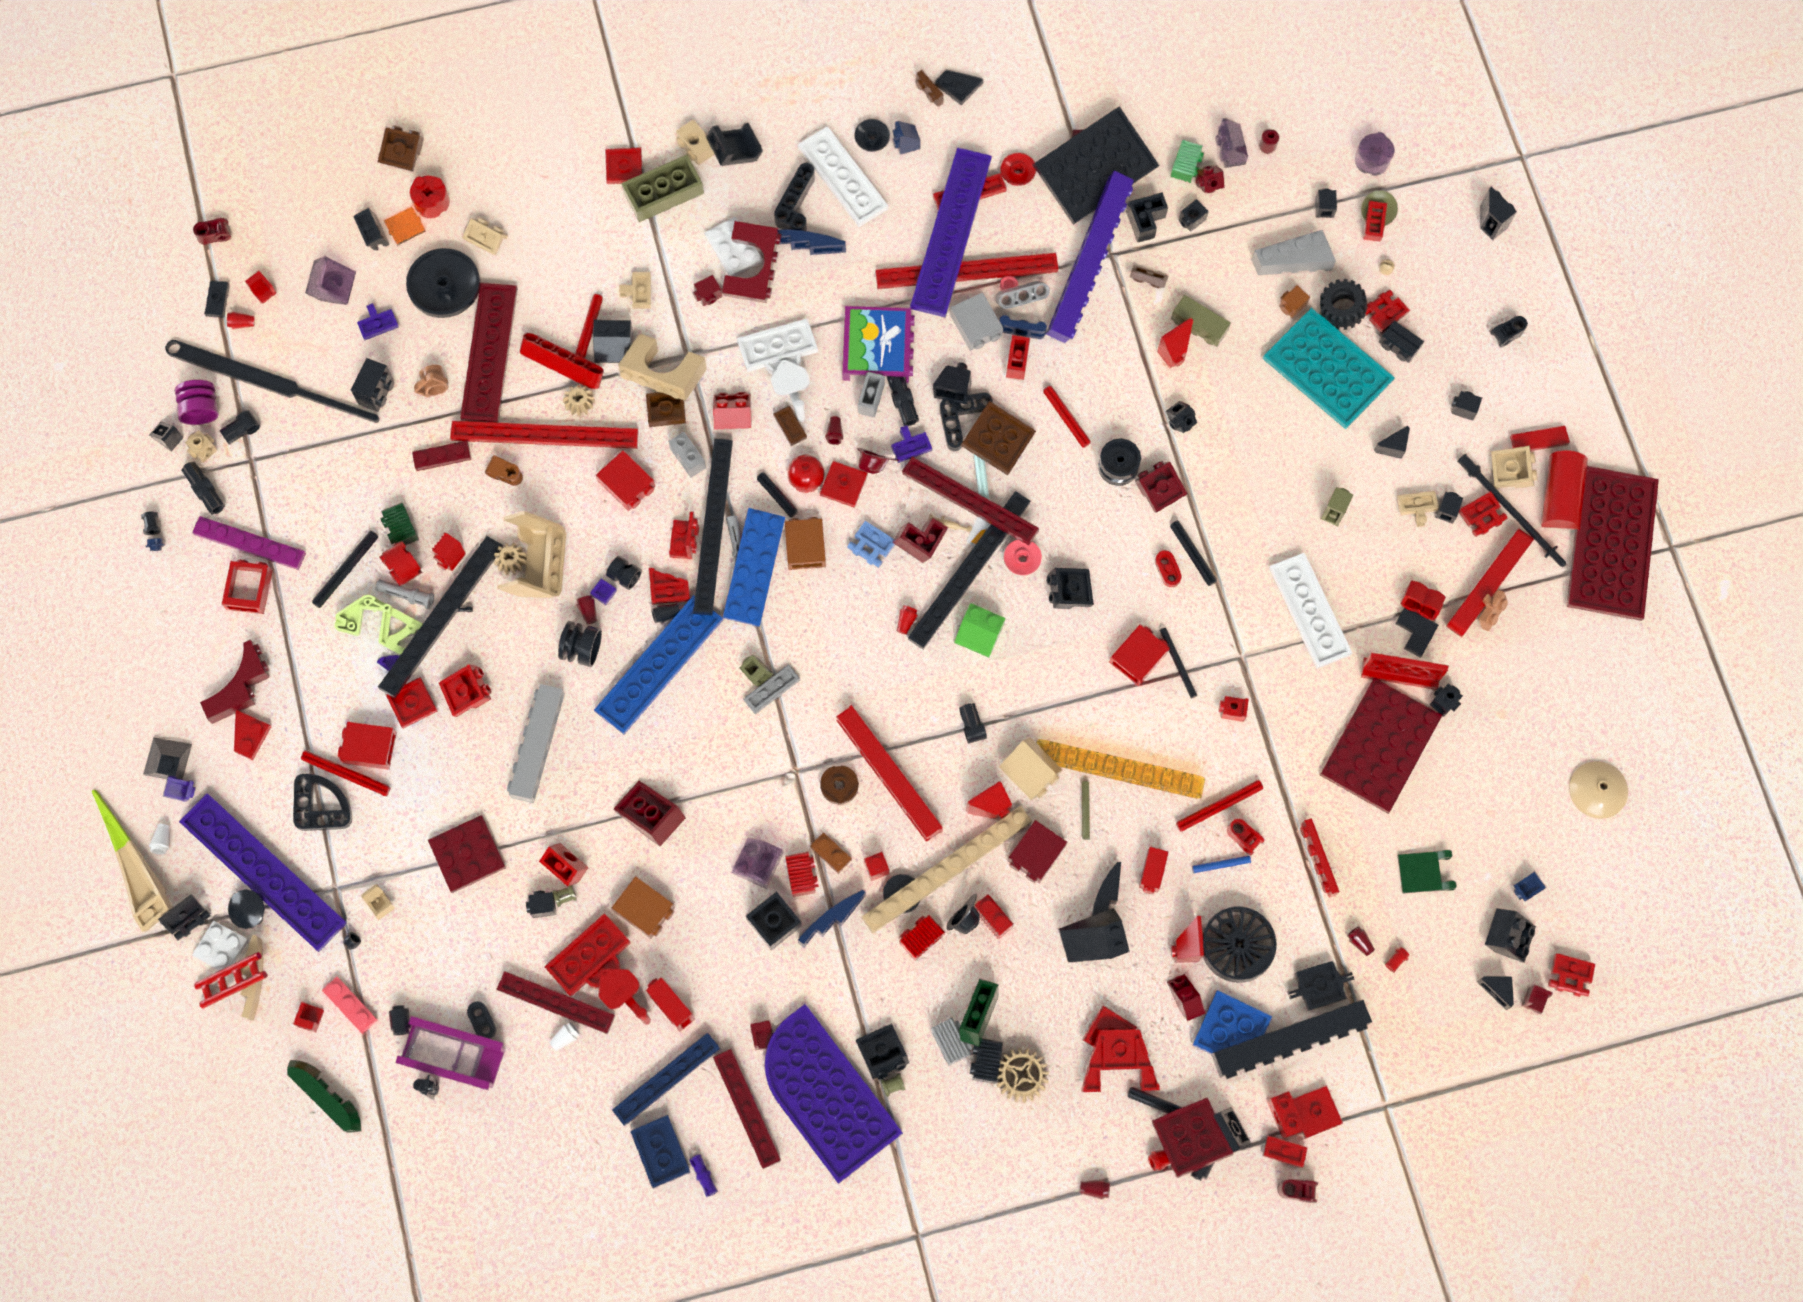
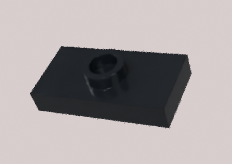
[204,281,230,318]

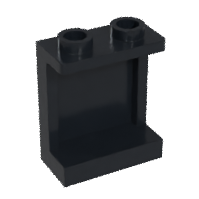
[706,123,763,166]

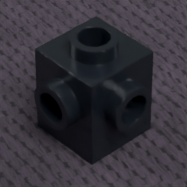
[1165,401,1198,433]
[1429,683,1463,717]

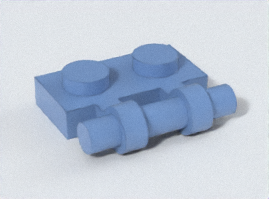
[847,521,895,568]

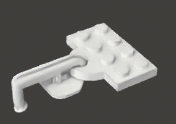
[737,319,818,422]

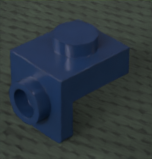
[1513,872,1547,902]

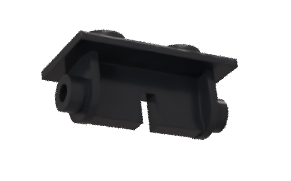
[413,1075,439,1100]

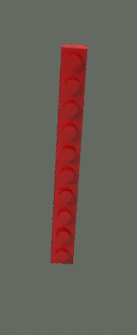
[875,253,1058,289]
[450,421,639,449]

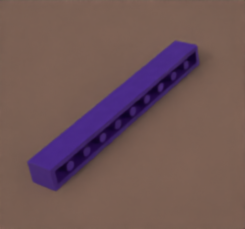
[1046,171,1134,343]

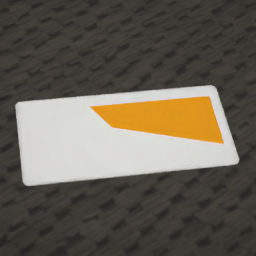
[967,517,991,545]

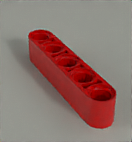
[519,333,604,389]

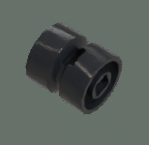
[606,555,642,590]

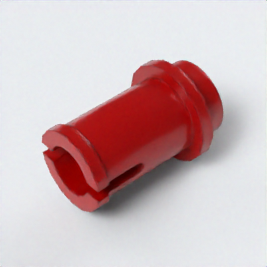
[1385,947,1410,973]

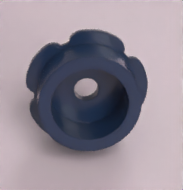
[145,538,165,551]

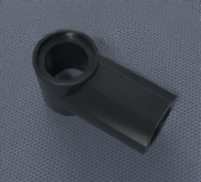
[219,410,260,445]
[959,703,987,744]

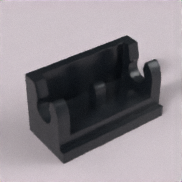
[353,207,390,251]

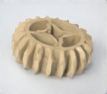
[996,1048,1049,1103]

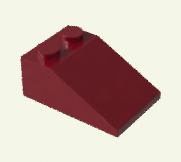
[613,781,686,847]

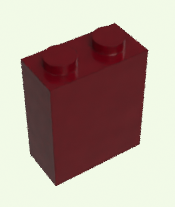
[1008,820,1068,884]

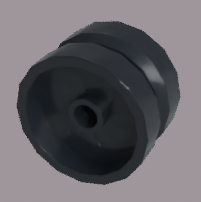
[1098,438,1142,486]

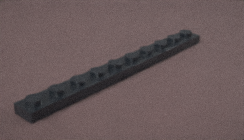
[693,438,733,616]
[908,491,1031,650]
[378,536,503,698]

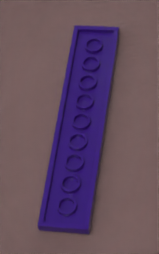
[910,147,992,318]
[179,793,347,952]

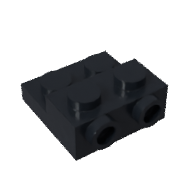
[1046,568,1094,609]
[855,1023,909,1080]

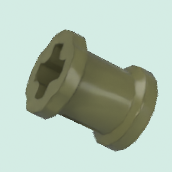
[553,885,577,907]
[880,1073,906,1097]

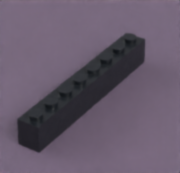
[1211,1000,1372,1079]

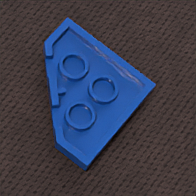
[1192,990,1272,1054]

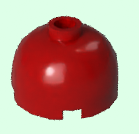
[787,454,825,493]

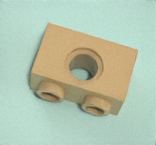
[676,119,715,165]

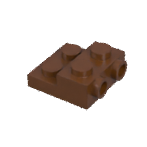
[377,125,424,172]
[646,392,686,428]

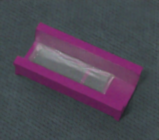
[395,1016,505,1090]

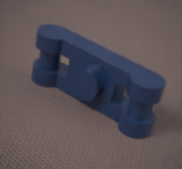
[999,315,1047,339]

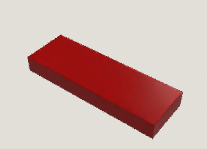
[1510,426,1570,451]

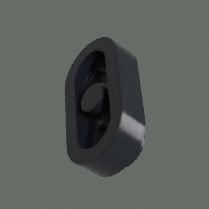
[467,1001,497,1039]

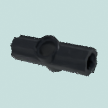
[886,376,919,426]
[181,461,225,515]

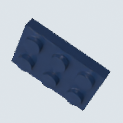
[630,1115,691,1189]

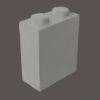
[950,292,1003,351]

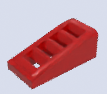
[1363,201,1387,242]

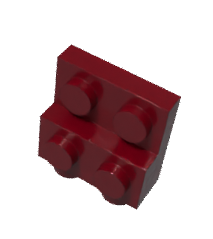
[1134,460,1188,513]

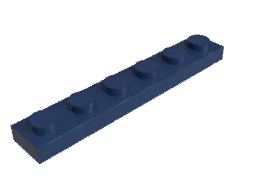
[612,1033,721,1127]

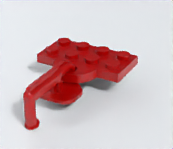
[544,913,651,1025]

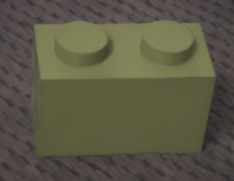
[1321,487,1354,527]

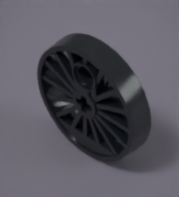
[1202,906,1277,983]

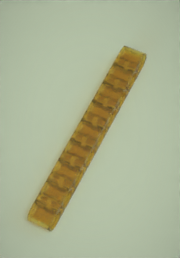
[1036,739,1206,799]

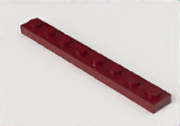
[902,457,1039,545]

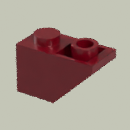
[1167,974,1206,1021]

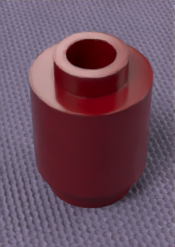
[1259,129,1280,154]

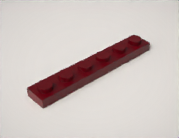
[496,971,616,1035]
[713,1049,781,1170]

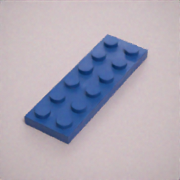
[722,508,785,627]

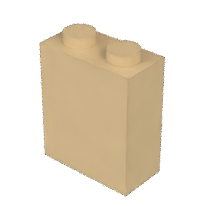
[999,737,1063,800]

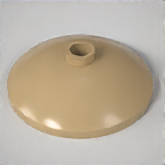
[1569,761,1628,819]

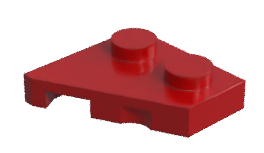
[649,568,690,605]
[234,710,271,761]

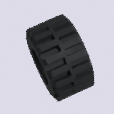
[1320,279,1367,330]

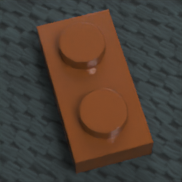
[810,832,852,874]

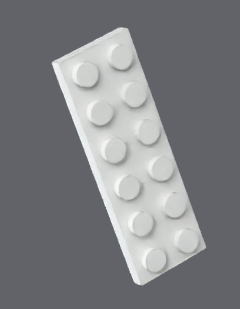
[798,126,889,227]
[1269,553,1353,669]

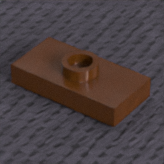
[773,405,807,446]

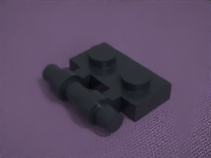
[158,894,211,941]

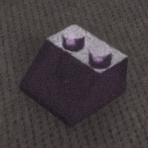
[305,256,356,305]

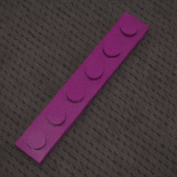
[192,516,306,570]

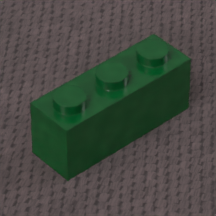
[959,979,999,1046]

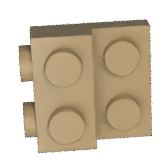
[1491,446,1538,489]

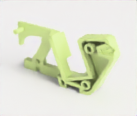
[334,595,423,655]

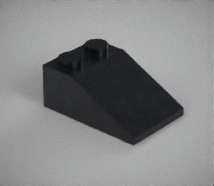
[1058,908,1130,963]

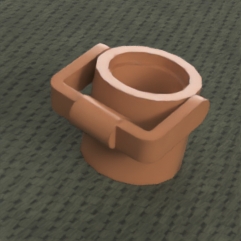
[414,365,449,398]

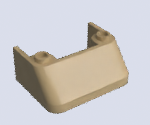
[497,511,566,598]

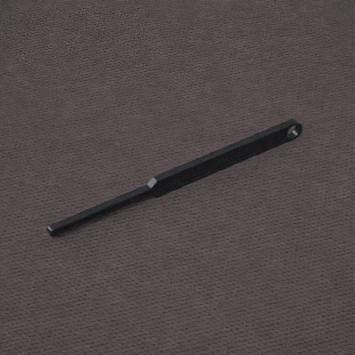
[165,340,380,423]

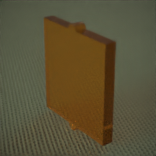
[383,207,426,246]

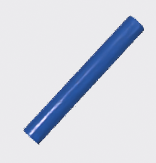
[1192,855,1251,874]

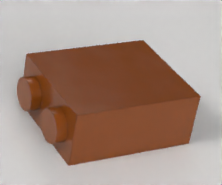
[785,517,826,570]
[611,876,675,939]

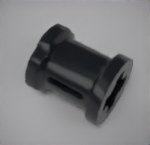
[141,511,161,535]

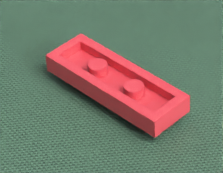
[322,977,378,1034]

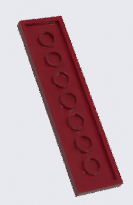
[460,283,518,423]

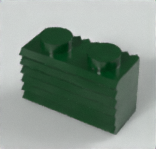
[380,502,419,545]

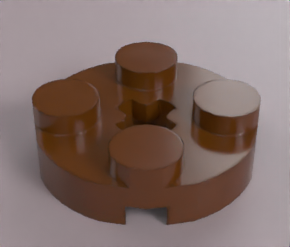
[820,766,859,806]

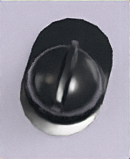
[946,894,980,934]

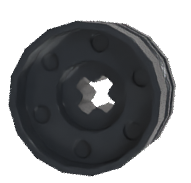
[558,621,602,667]

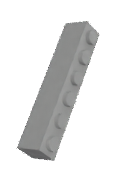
[507,684,565,804]

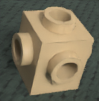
[185,430,217,463]

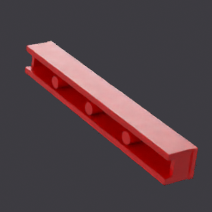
[836,705,943,842]

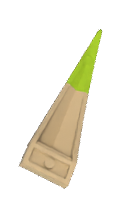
[92,790,173,932]

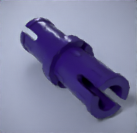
[689,1154,718,1198]

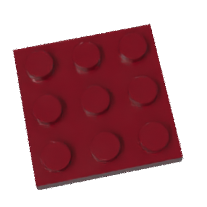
[428,815,506,894]
[1152,1097,1233,1179]

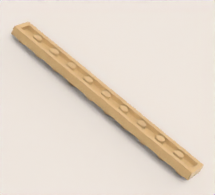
[862,806,1032,934]

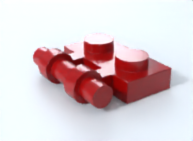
[1365,290,1410,333]
[1459,491,1508,537]
[1548,953,1596,997]

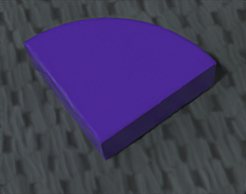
[377,655,399,672]

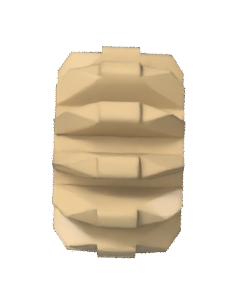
[563,384,595,417]
[494,542,527,575]

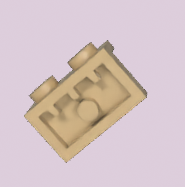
[462,217,508,255]

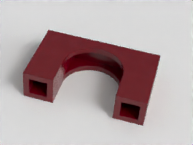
[722,221,782,303]

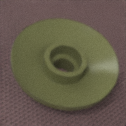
[1361,191,1398,227]

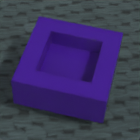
[590,578,617,606]

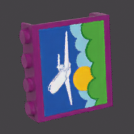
[842,306,915,383]

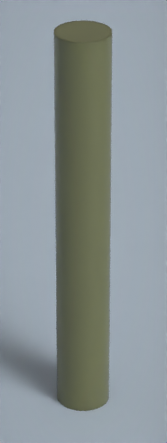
[1081,781,1090,840]

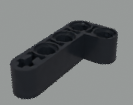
[774,162,815,231]

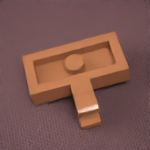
[1479,589,1508,631]

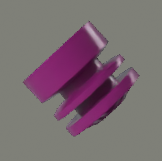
[174,380,219,425]

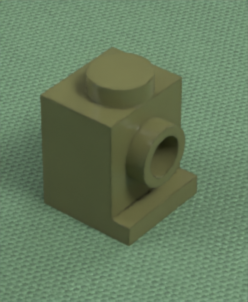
[739,655,773,686]

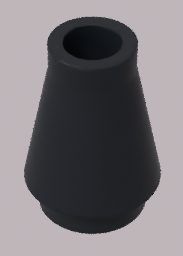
[651,603,680,624]

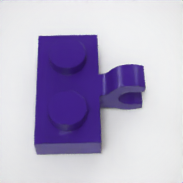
[357,303,399,341]
[891,425,933,463]

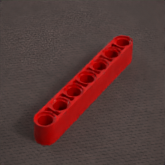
[1446,528,1534,638]

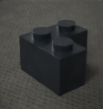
[1126,192,1168,243]

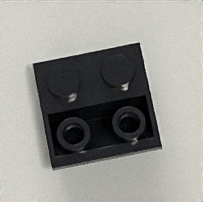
[1480,186,1517,241]
[1485,908,1536,963]

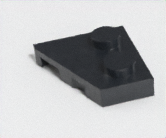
[935,70,984,106]

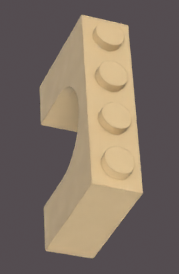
[618,334,707,401]

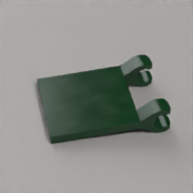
[1398,850,1457,894]

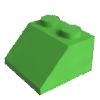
[954,603,1006,658]

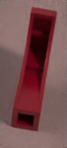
[200,639,270,724]

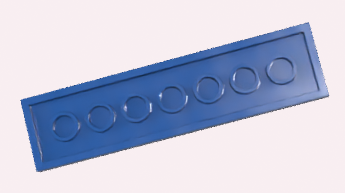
[594,595,723,735]

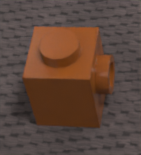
[1279,285,1310,319]

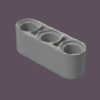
[995,281,1050,309]

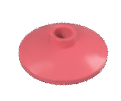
[1004,540,1042,575]

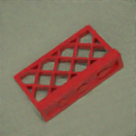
[1361,652,1449,690]

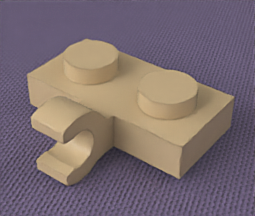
[619,272,651,309]
[1397,491,1439,527]

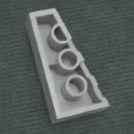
[1251,229,1336,276]

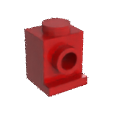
[1218,696,1249,722]

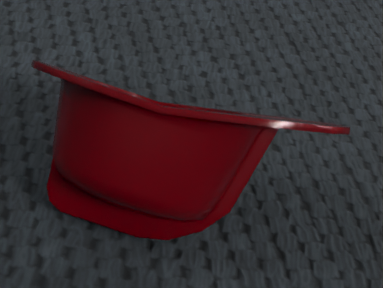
[857,448,900,474]

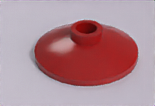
[1000,153,1036,186]

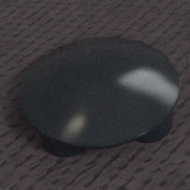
[228,889,265,929]

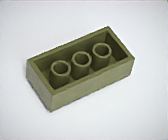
[621,154,704,223]

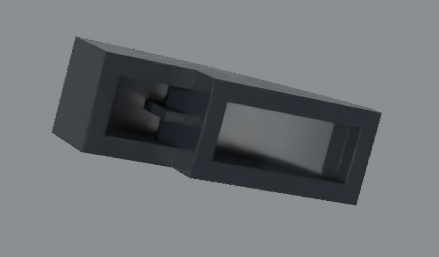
[1091,862,1122,916]

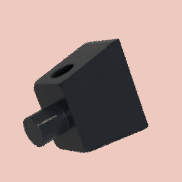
[933,362,972,405]

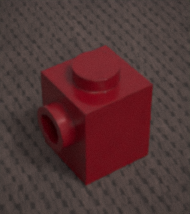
[692,275,722,307]

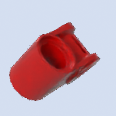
[1227,818,1265,855]

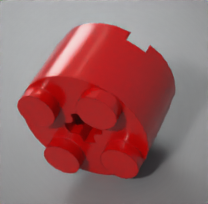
[410,175,450,218]
[379,541,422,586]

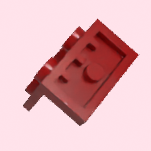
[669,511,699,560]

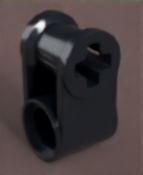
[1490,316,1528,348]

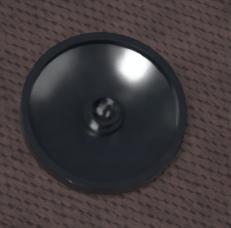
[406,248,481,318]

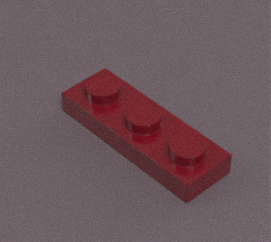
[412,441,472,472]

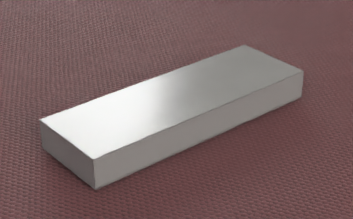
[743,664,801,715]

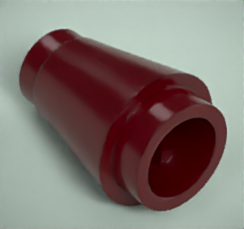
[825,416,844,445]
[576,595,597,625]
[1347,926,1375,957]
[1080,1179,1110,1200]

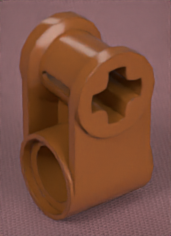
[484,456,523,486]

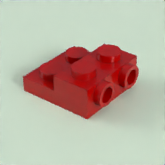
[438,664,492,717]

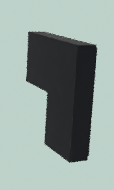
[1395,608,1439,658]

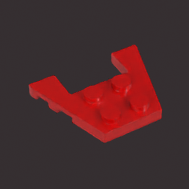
[1081,1029,1160,1092]

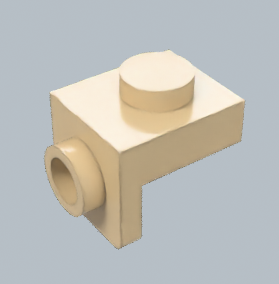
[361,884,395,920]

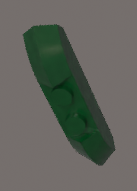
[287,1060,361,1133]

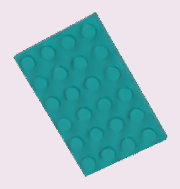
[1262,307,1395,430]

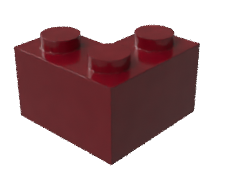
[892,518,948,563]

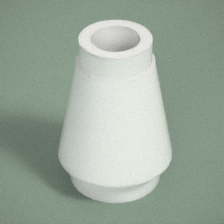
[149,824,170,855]
[549,1022,580,1051]

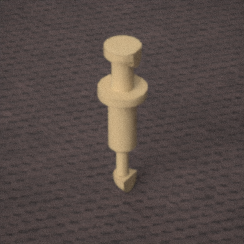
[928,514,972,532]

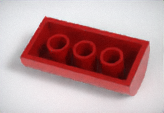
[1541,450,1588,529]

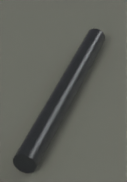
[1159,628,1198,699]

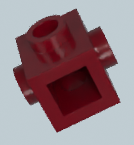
[1195,165,1225,193]

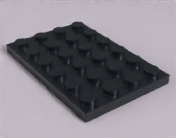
[1033,106,1160,225]

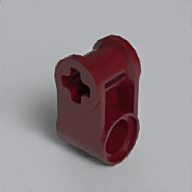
[193,218,231,245]
[1277,1179,1319,1203]

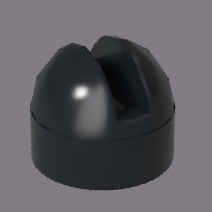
[343,932,361,950]

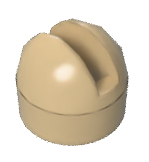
[1379,259,1395,275]

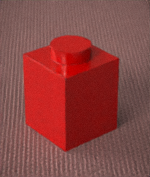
[864,852,890,881]

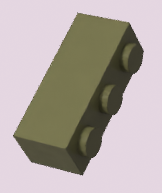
[1171,295,1231,347]

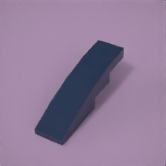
[779,230,846,255]
[798,890,866,948]

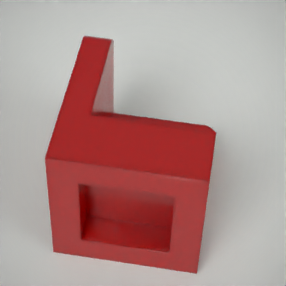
[244,271,277,304]
[293,1002,324,1033]

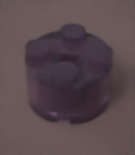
[1355,132,1395,176]

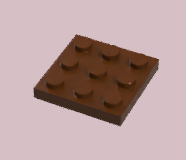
[961,401,1036,476]

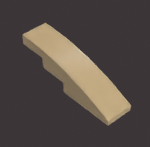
[240,935,263,1021]

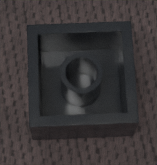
[350,358,395,412]
[745,891,802,951]

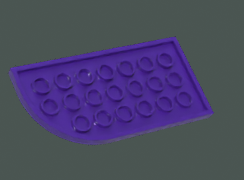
[765,1004,903,1184]

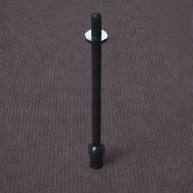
[1457,454,1566,567]

